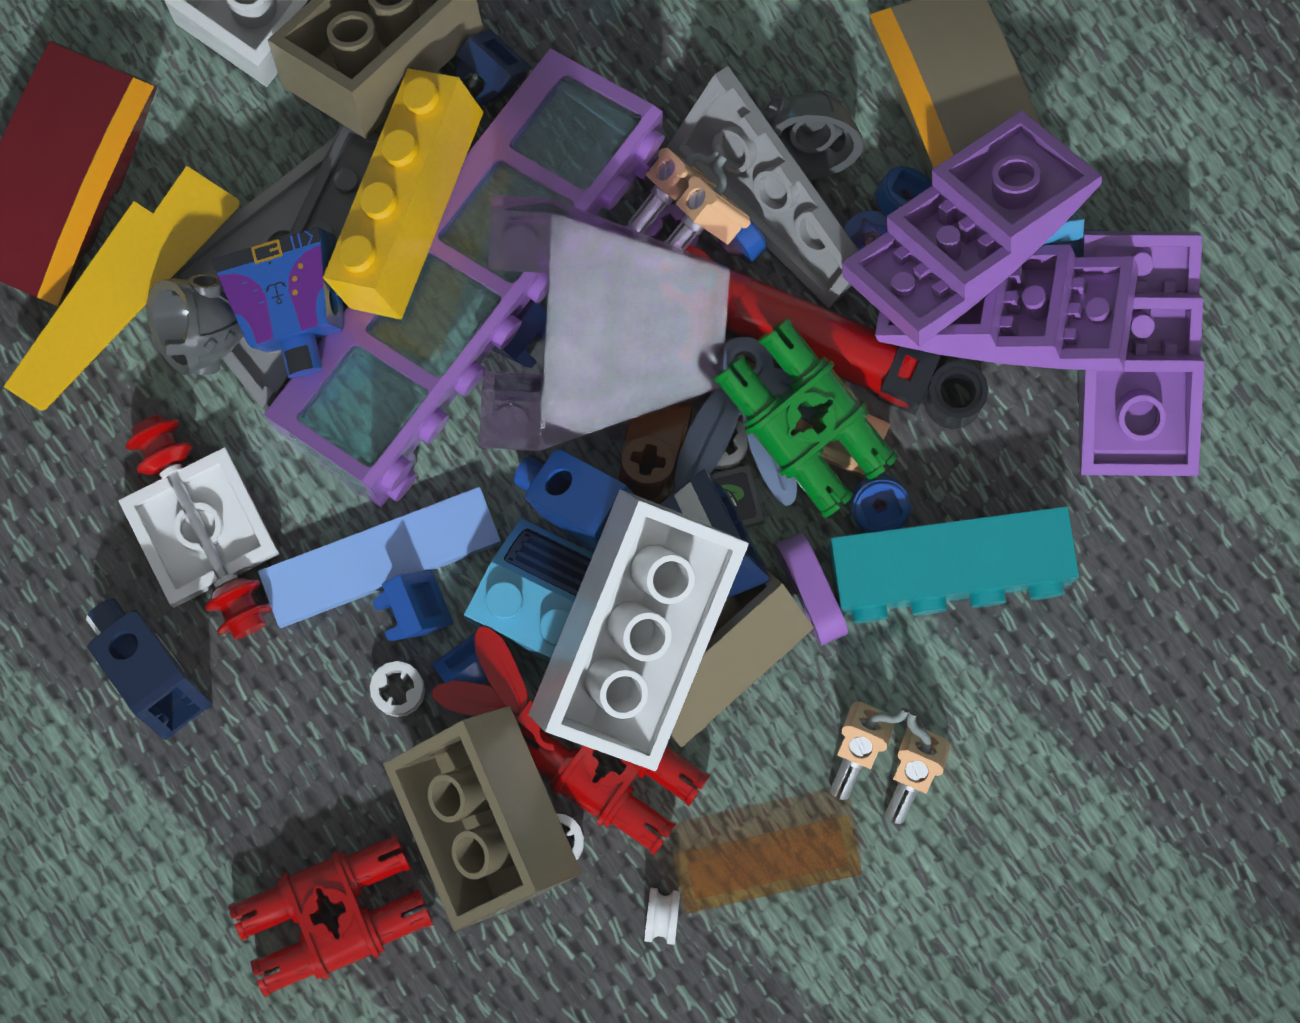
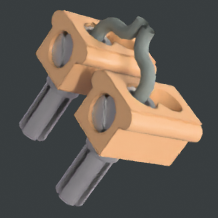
[628,147,750,264]
[830,701,951,824]

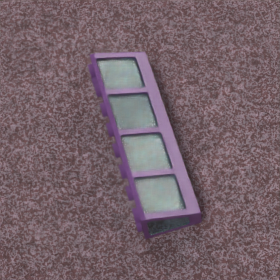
[263,48,665,508]

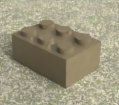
[268,0,483,139]
[383,706,582,932]

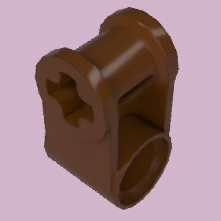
[618,391,693,505]

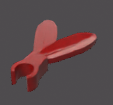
[432,627,555,750]

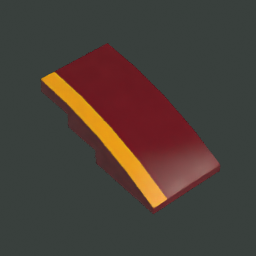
[0,41,158,306]

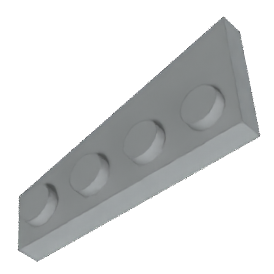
[666,66,858,308]

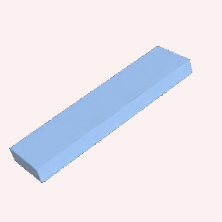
[258,487,502,628]

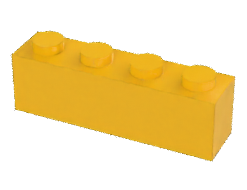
[323,68,484,320]

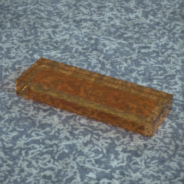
[673,815,862,914]

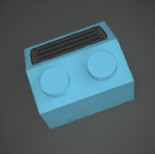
[464,518,593,664]

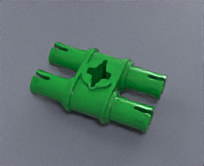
[713,317,898,518]

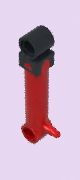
[657,246,989,429]

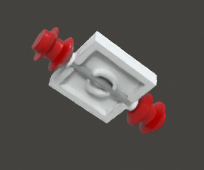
[118,415,280,640]

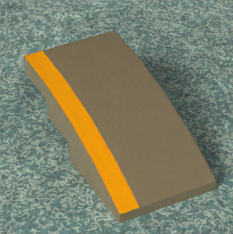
[869,0,1041,182]

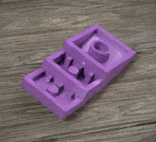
[842,110,1102,347]
[1078,231,1205,476]
[875,244,1139,371]

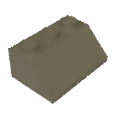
[670,571,814,748]

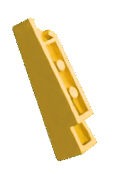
[3,166,240,411]

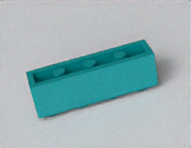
[828,506,1079,624]

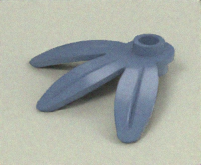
[674,337,820,506]

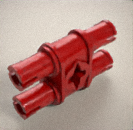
[521,726,711,856]
[228,833,434,997]

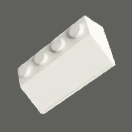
[528,489,749,771]

